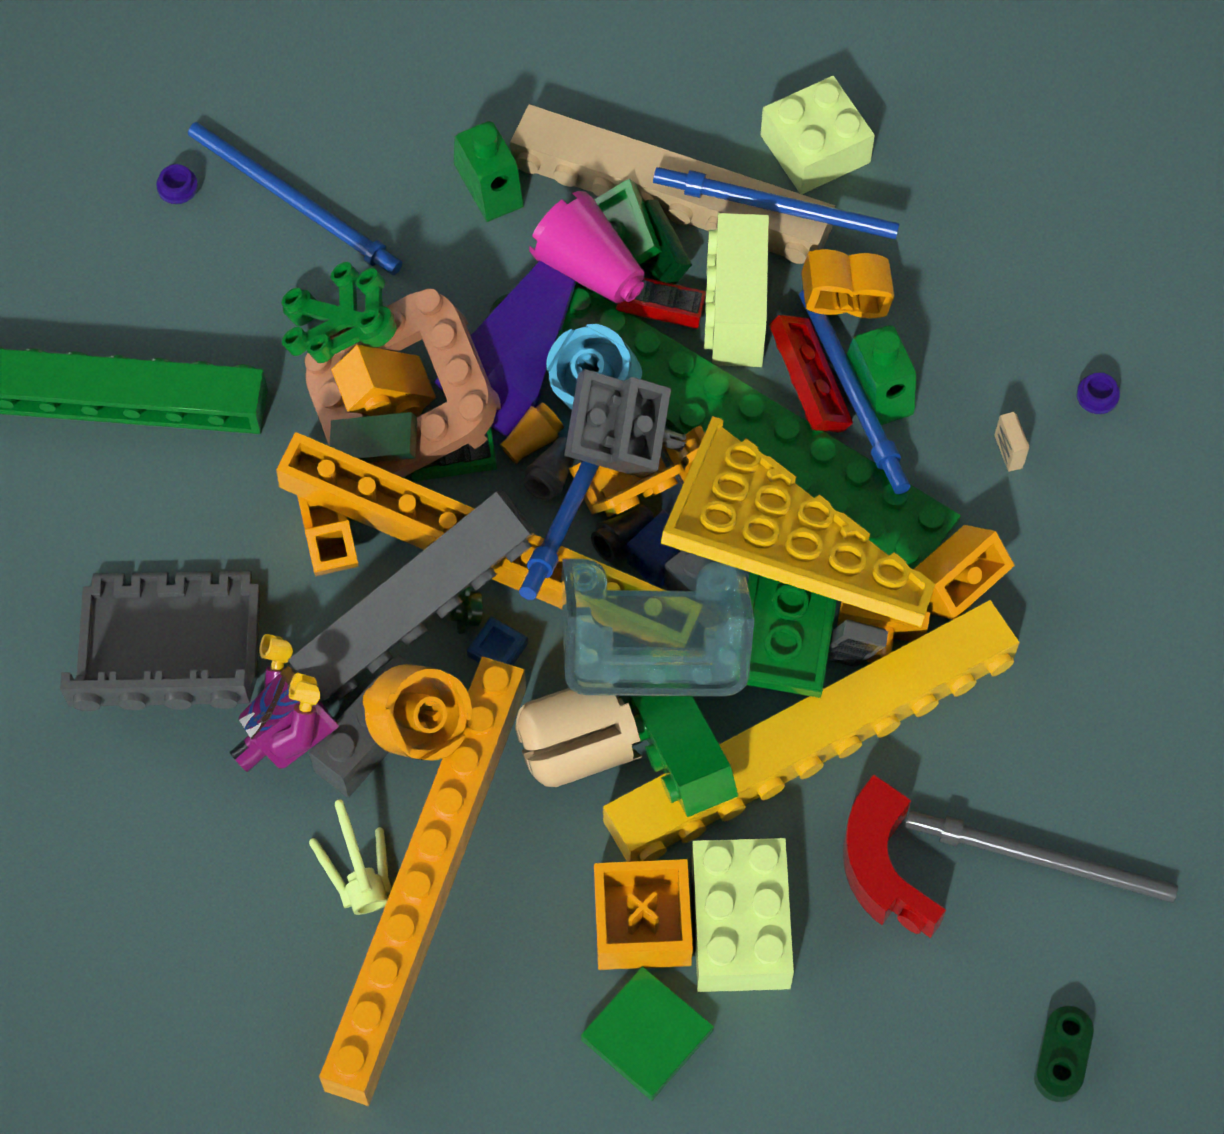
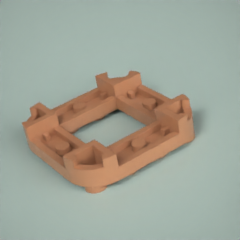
[305,289,501,478]

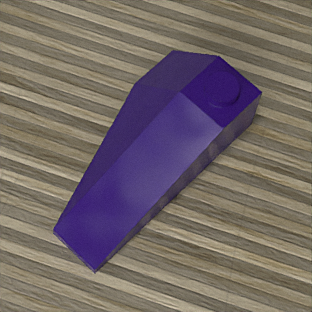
[435,261,576,437]

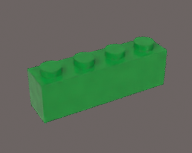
[614,647,738,817]

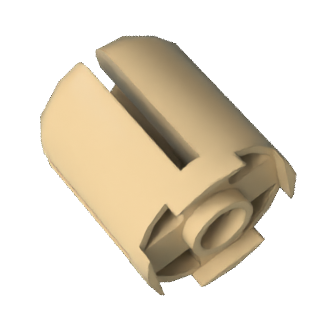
[515,673,642,787]

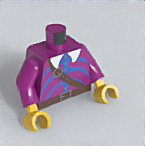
[230,634,339,772]

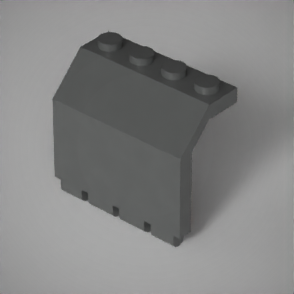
[60,571,261,711]

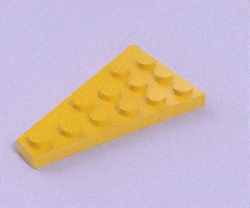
[661,416,935,627]

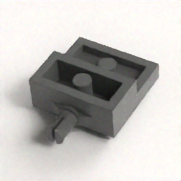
[564,369,686,478]

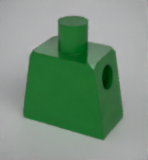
[454,121,523,222]
[846,325,916,425]

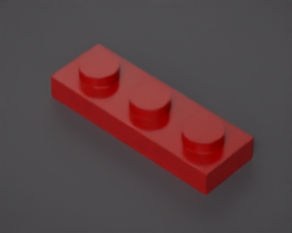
[769,315,853,432]

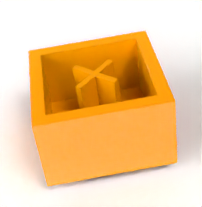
[594,859,693,970]

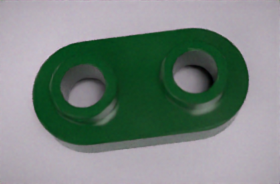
[1034,1006,1094,1102]

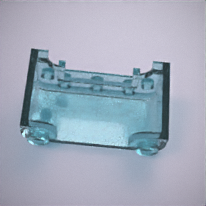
[562,559,755,696]

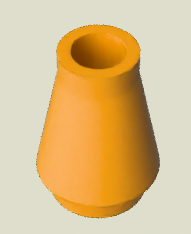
[500,402,564,464]

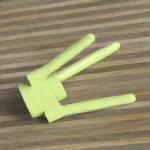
[309,799,392,915]

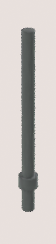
[905,810,1178,903]

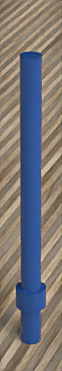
[653,167,900,240]
[799,290,911,494]
[519,461,599,600]

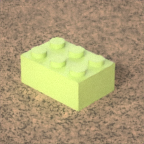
[704,213,769,367]
[691,838,794,992]

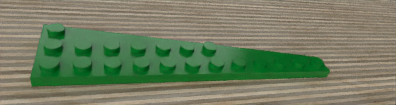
[527,261,961,569]

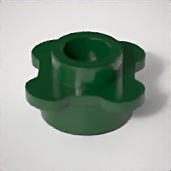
[449,586,483,634]

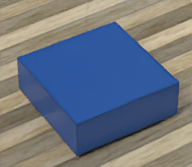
[467,616,528,665]

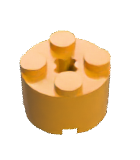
[363,664,472,761]

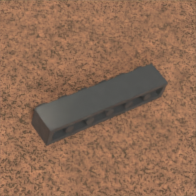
[288,490,536,702]

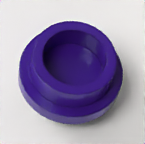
[156,164,198,204]
[1077,373,1120,414]

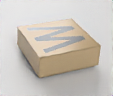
[994,412,1029,472]

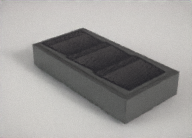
[827,619,888,667]

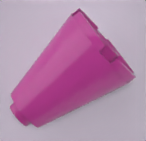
[529,191,644,303]

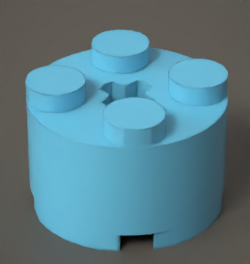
[547,324,642,410]

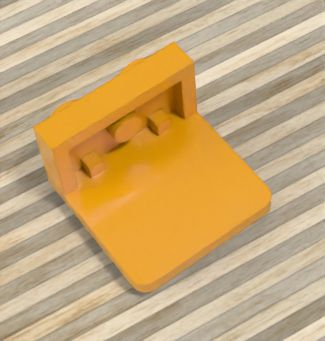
[569,456,685,517]

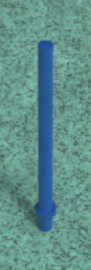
[188,122,403,275]

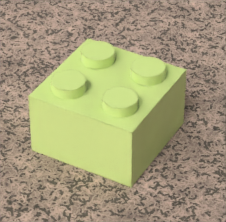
[761,76,875,194]

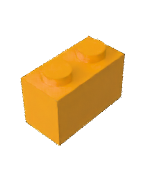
[331,345,436,417]
[914,525,1015,620]

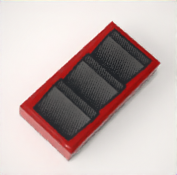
[616,278,706,328]

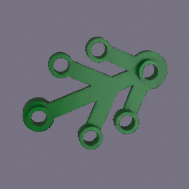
[281,262,397,363]

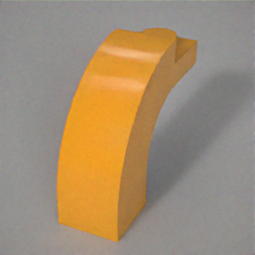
[297,495,359,577]

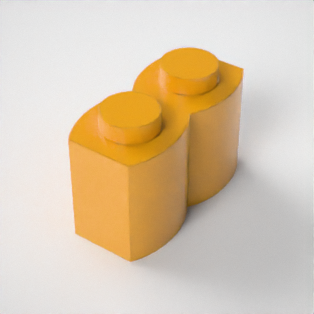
[801,249,895,318]

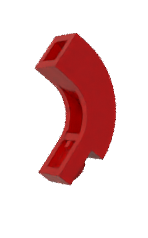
[843,774,946,938]

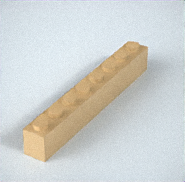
[510,104,835,264]

